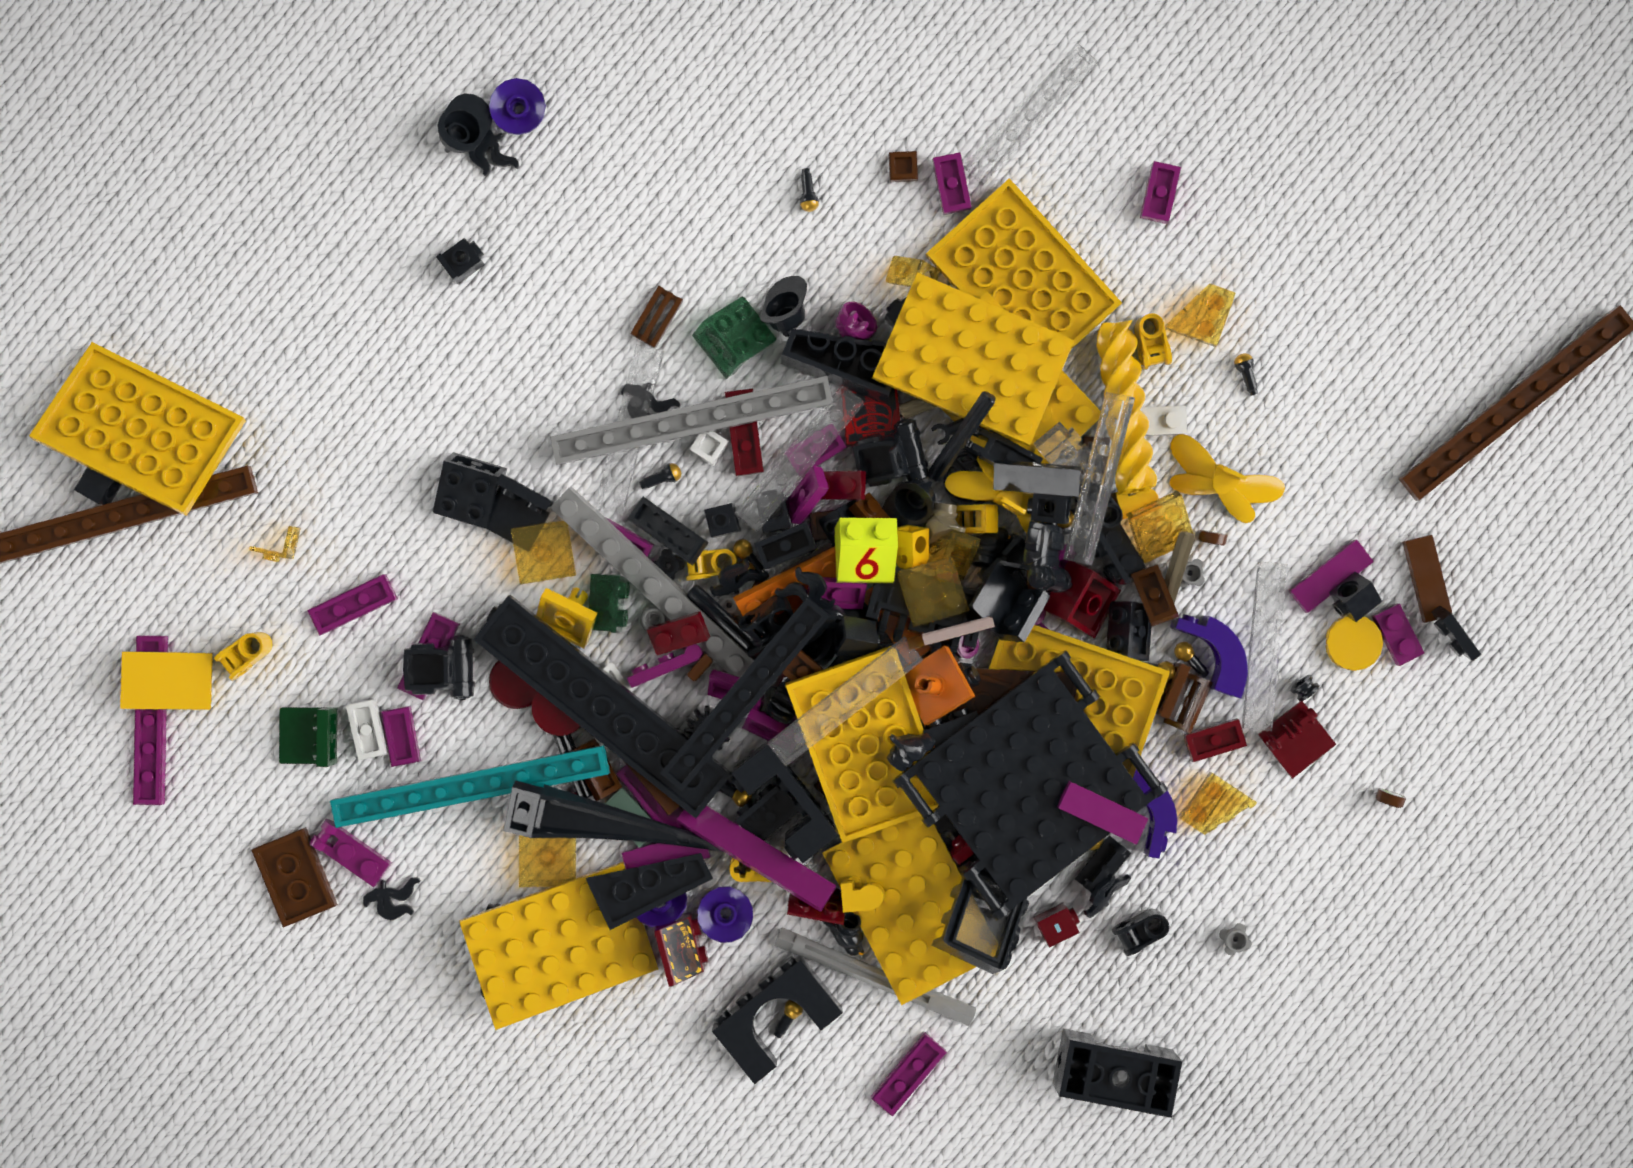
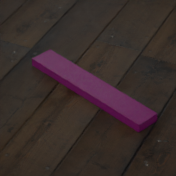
[133,635,168,805]
[677,806,836,912]

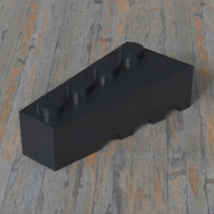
[780,329,892,404]

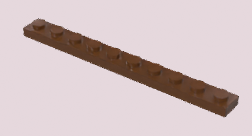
[1398,305,1633,501]
[0,465,258,564]

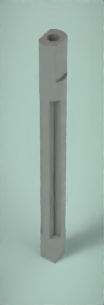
[774,927,976,1026]

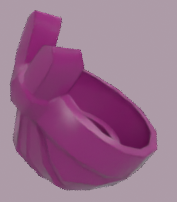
[835,301,878,340]

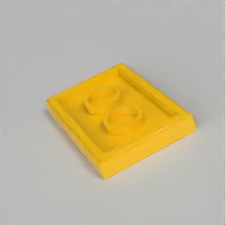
[120,651,213,710]

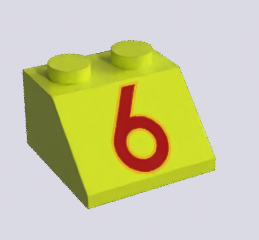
[835,518,898,583]

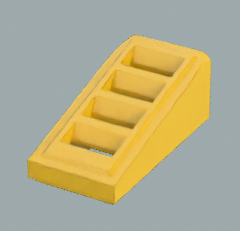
[954,504,998,534]

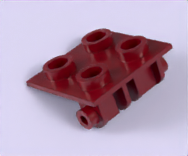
[1258,701,1337,779]
[787,888,845,925]

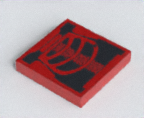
[841,387,900,446]

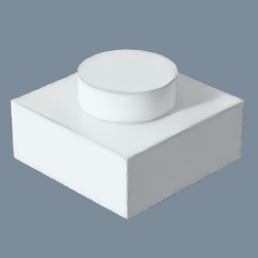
[690,431,729,466]

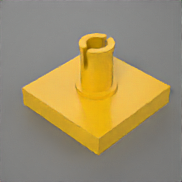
[536,587,597,649]

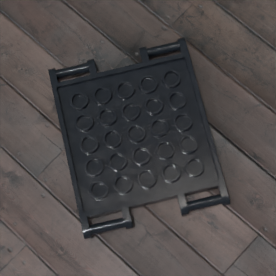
[892,650,1168,921]

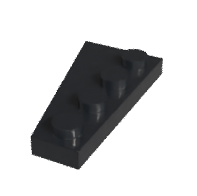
[586,853,713,930]

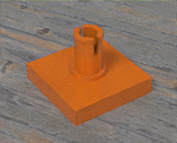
[904,646,975,725]

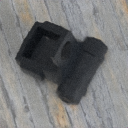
[852,418,928,487]
[999,521,1073,593]
[403,635,475,700]

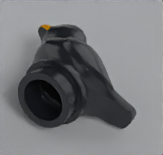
[958,527,1011,568]
[887,733,935,772]
[822,912,865,956]

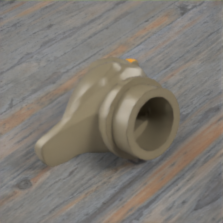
[926,503,966,545]

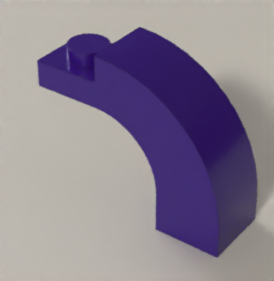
[1170,614,1248,699]
[1133,769,1177,859]

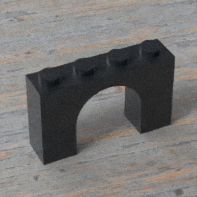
[712,956,843,1085]

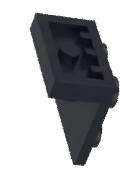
[433,452,507,528]
[486,474,555,551]
[1087,523,1146,585]
[969,562,1050,642]

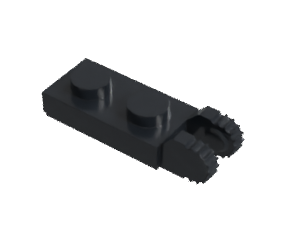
[963,426,1043,466]

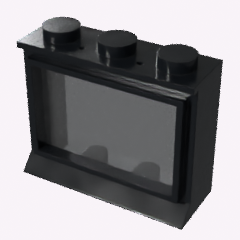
[931,861,1029,974]

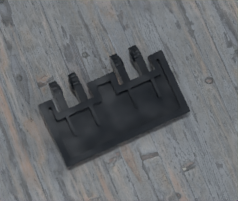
[865,567,980,657]

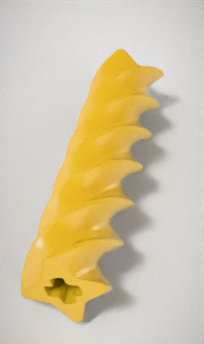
[1096,320,1157,495]

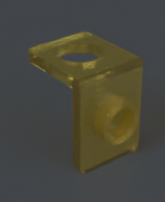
[886,256,940,287]
[249,526,301,562]

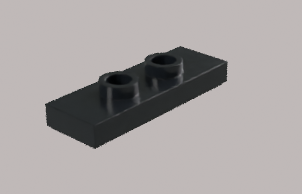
[627,496,709,566]

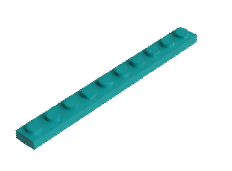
[330,745,610,828]

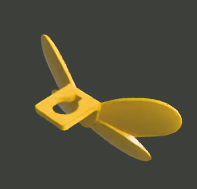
[1170,434,1285,523]
[945,456,1046,534]

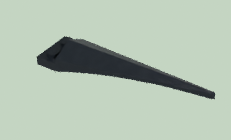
[503,780,723,852]

